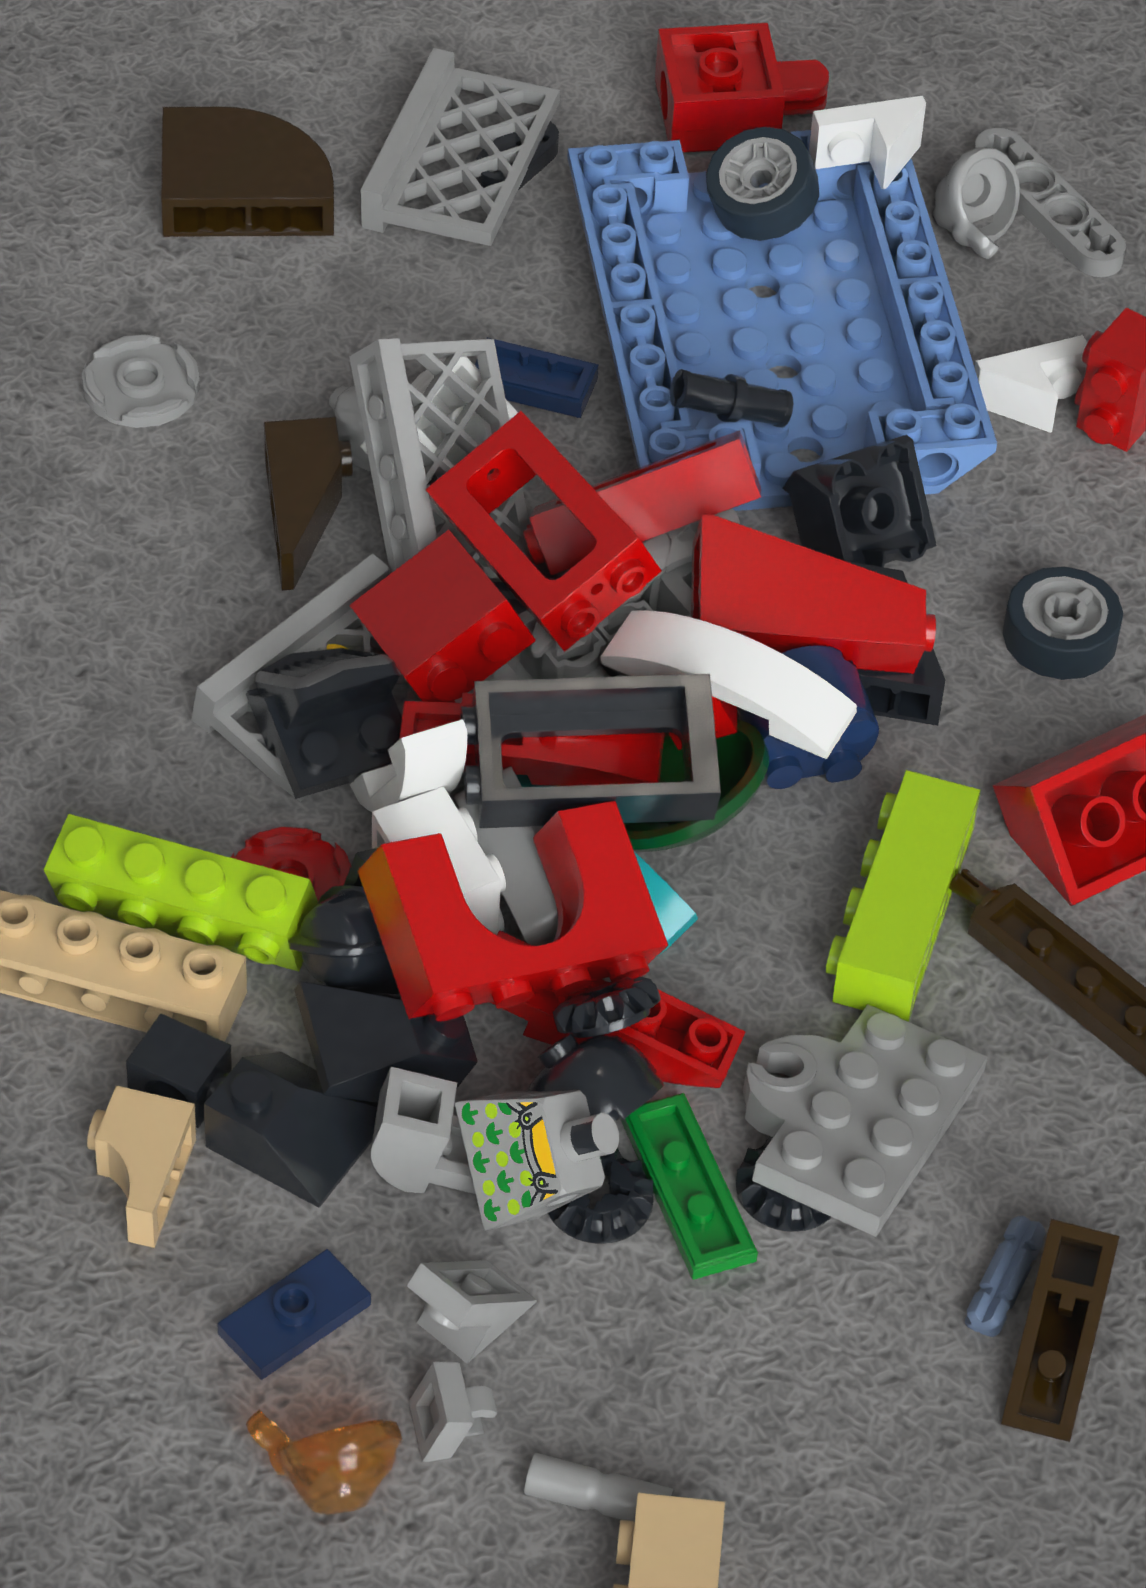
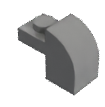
[371,1067,476,1194]

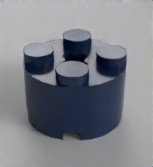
[737,646,879,789]

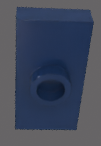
[474,337,599,418]
[217,1249,371,1380]

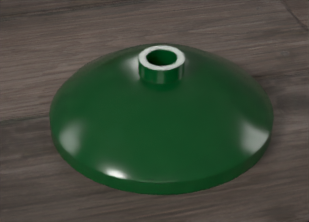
[624,719,770,852]

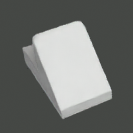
[809,96,926,189]
[975,335,1087,433]

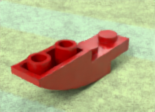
[399,693,664,786]
[489,930,746,1088]

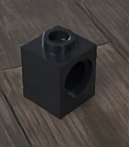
[126,1014,232,1128]

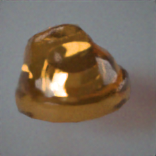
[246,1409,403,1515]

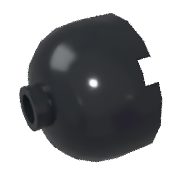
[528,1033,664,1121]

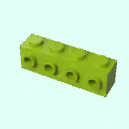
[826,770,980,1022]
[43,814,318,972]

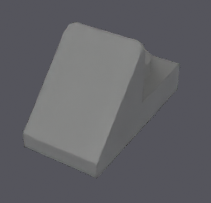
[407,1260,537,1364]

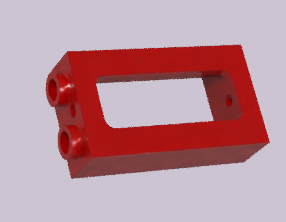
[425,411,662,652]
[523,430,761,575]

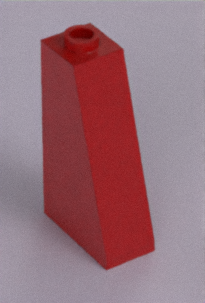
[691,514,936,674]

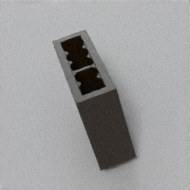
[161,106,334,237]

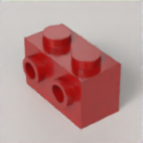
[1074,307,1146,452]

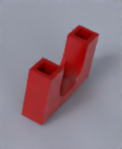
[358,801,669,1021]

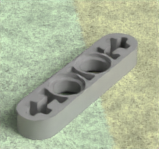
[974,128,1126,277]

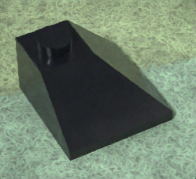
[294,981,478,1103]
[204,1052,378,1208]

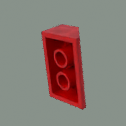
[992,714,1146,906]

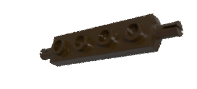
[949,869,1146,1076]

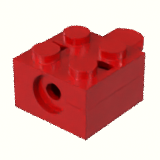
[655,23,829,152]

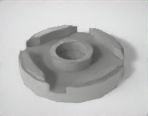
[82,334,200,428]

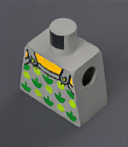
[455,1090,619,1231]

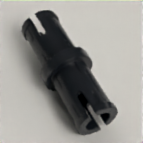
[670,369,794,428]

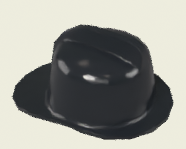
[288,885,400,994]

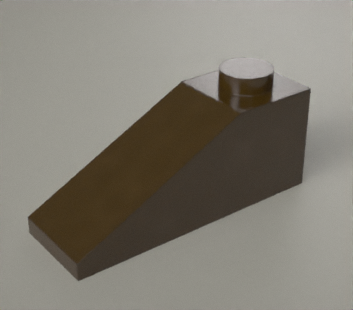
[264,417,353,591]
[1001,1219,1120,1442]

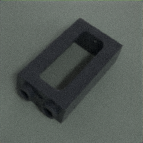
[461,674,721,828]

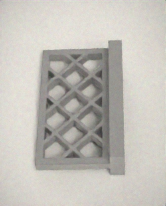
[360,48,560,246]
[349,338,538,582]
[191,553,422,802]

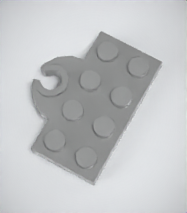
[742,1004,988,1237]

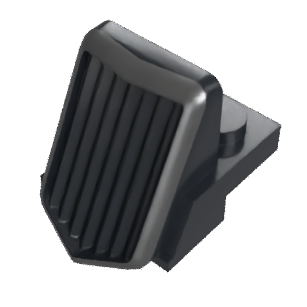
[246,648,402,799]

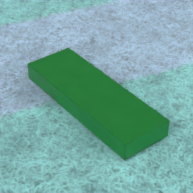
[620,1093,758,1280]

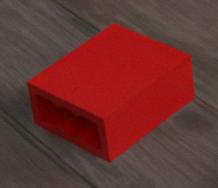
[349,529,536,703]

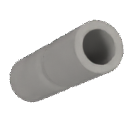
[524,1452,675,1521]

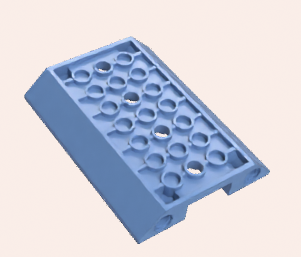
[567,130,997,511]

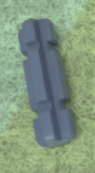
[965,1216,1046,1337]

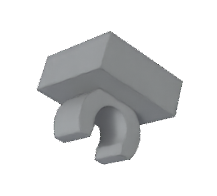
[409,1362,497,1462]

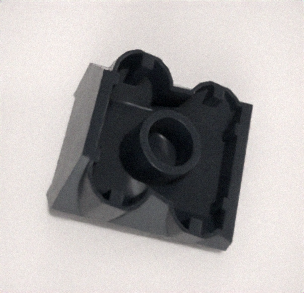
[782,435,937,567]

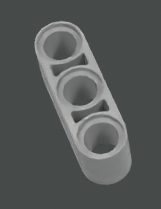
[453,766,558,946]

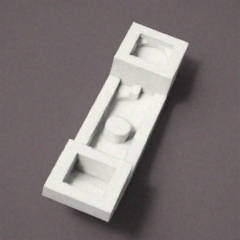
[600,610,857,759]
[349,719,467,812]

